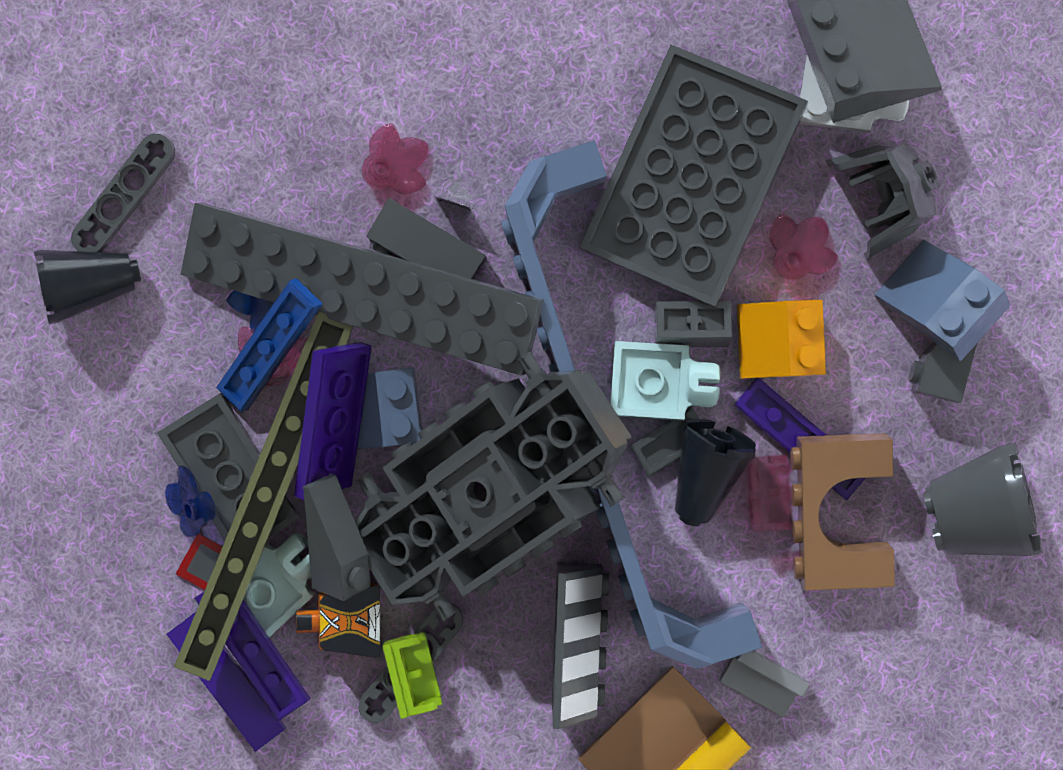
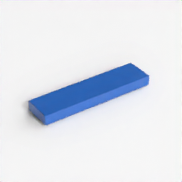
[216,278,323,413]

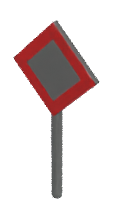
[175,469,223,590]

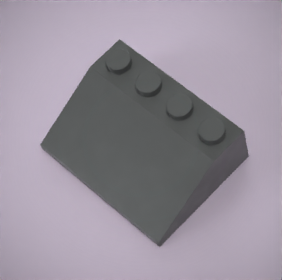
[787,0,942,123]

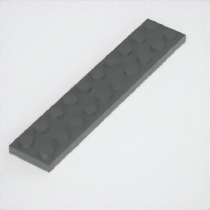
[180,202,544,376]

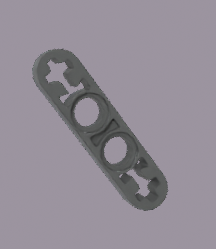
[71,133,175,252]
[358,603,463,723]

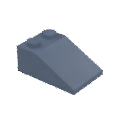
[875,240,1010,362]

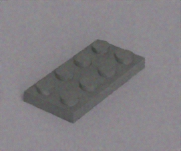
[157,393,300,541]

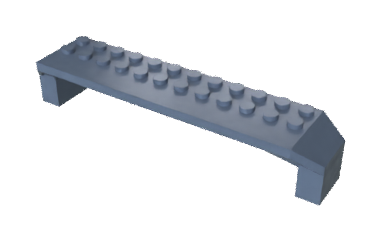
[501,140,762,669]

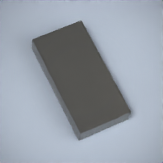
[629,407,700,477]

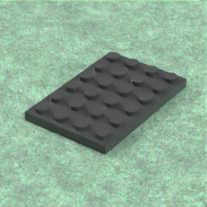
[579,45,808,308]

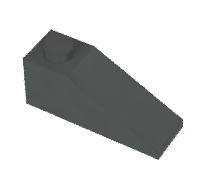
[908,342,977,403]
[303,474,370,601]

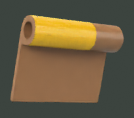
[578,665,752,770]

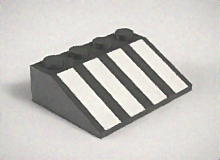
[552,562,609,729]

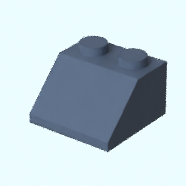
[357,368,422,450]

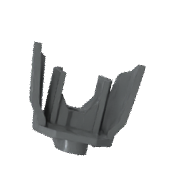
[826,143,940,259]

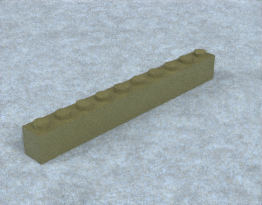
[174,311,354,681]

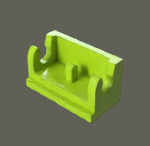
[383,631,443,719]

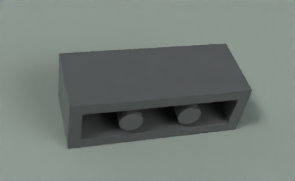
[366,198,486,279]

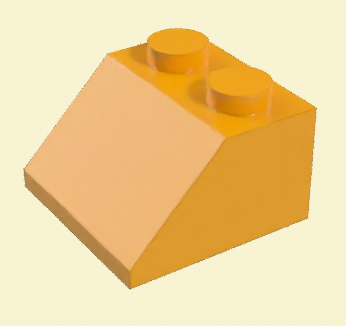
[736,299,826,378]

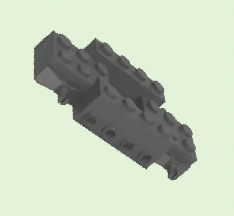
[355,352,632,621]

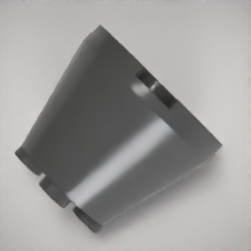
[923,443,1043,556]

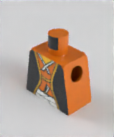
[295,583,380,658]

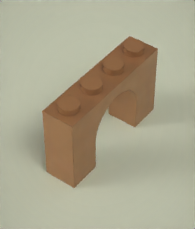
[790,433,895,591]

